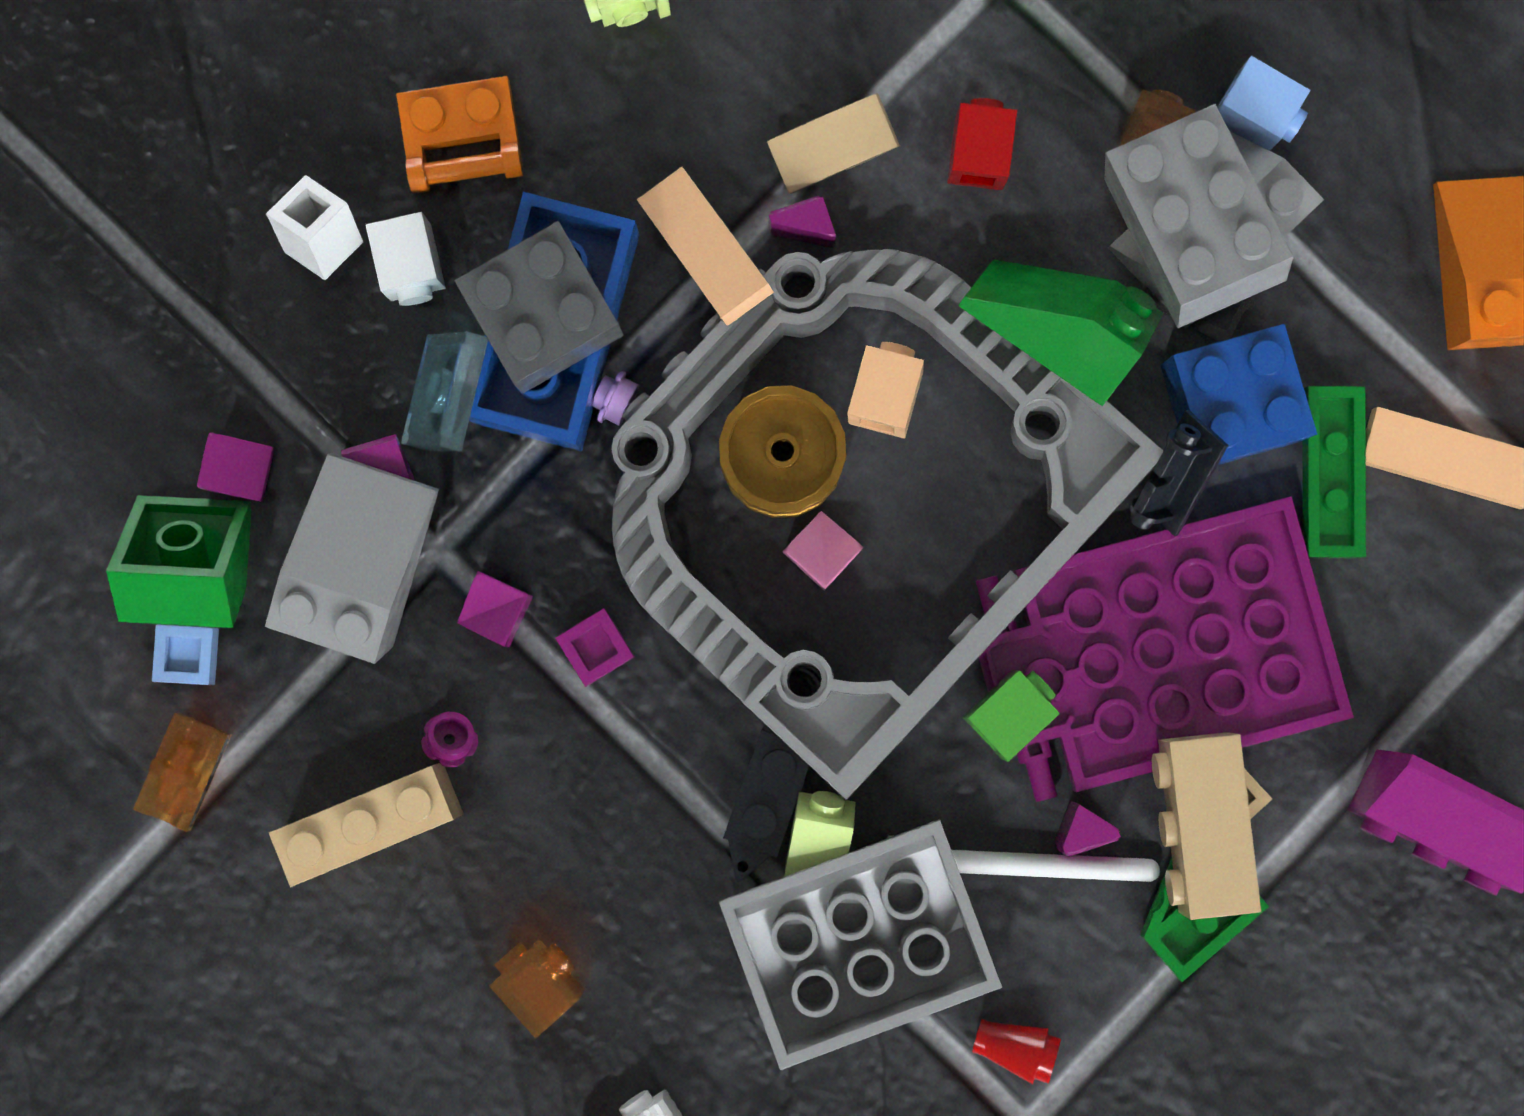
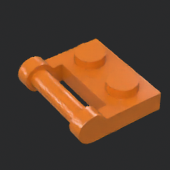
[396,76,524,194]

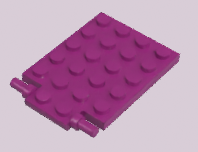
[975,496,1354,802]

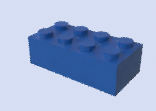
[463,192,640,451]

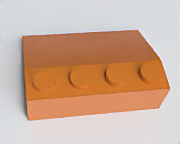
[1433,176,1524,350]

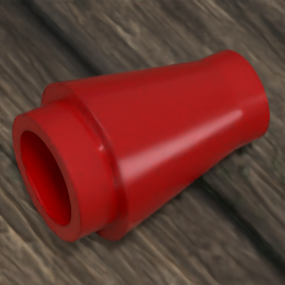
[972,1019,1061,1085]

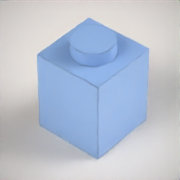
[1217,56,1310,151]

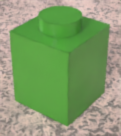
[963,670,1060,762]

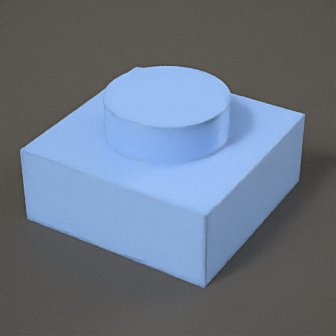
[152,625,219,685]

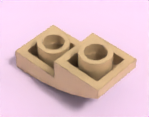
[767,93,900,194]

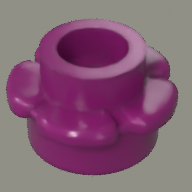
[421,712,478,767]

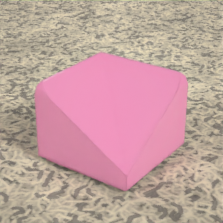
[783,511,864,591]

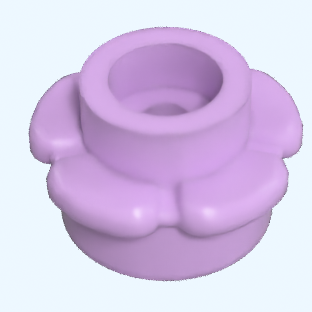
[592,371,639,426]

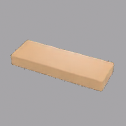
[637,167,774,326]
[1366,407,1524,509]

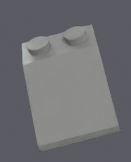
[265,453,439,664]

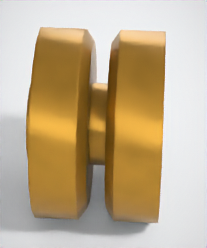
[719,385,846,518]

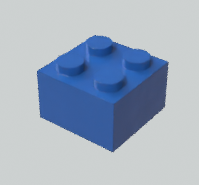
[1160,324,1318,465]

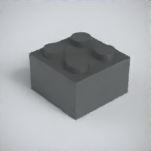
[454,221,624,394]

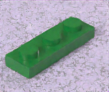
[1302,386,1366,558]

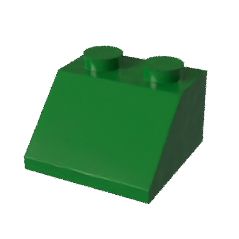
[106,495,251,628]

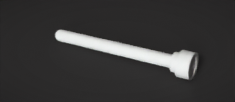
[887,835,1160,882]

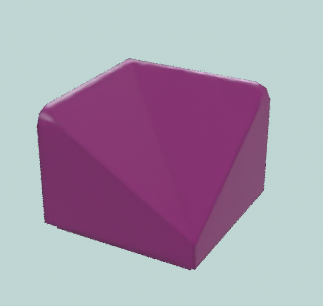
[457,571,533,647]

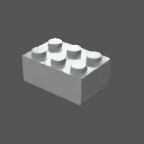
[1104,104,1294,329]

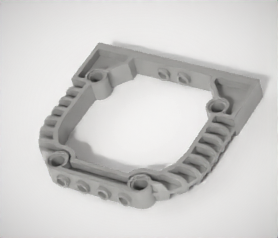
[611,249,1164,799]

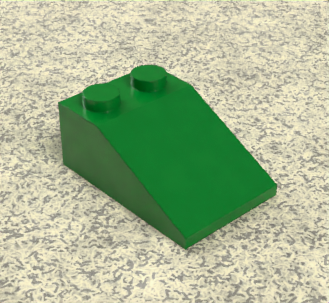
[958,259,1164,406]

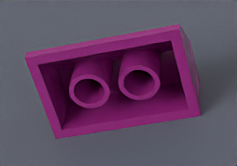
[1347,749,1524,896]

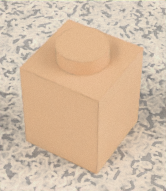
[847,342,924,439]

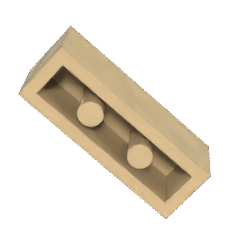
[1152,732,1261,920]
[269,763,464,887]

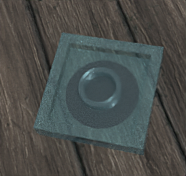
[401,331,488,452]

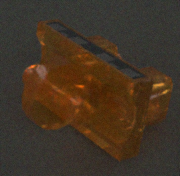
[133,713,232,832]

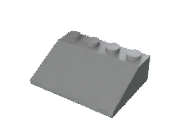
[719,819,1002,1070]

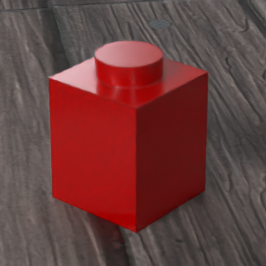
[947,98,1017,190]

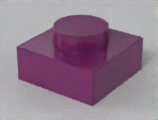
[555,608,635,687]

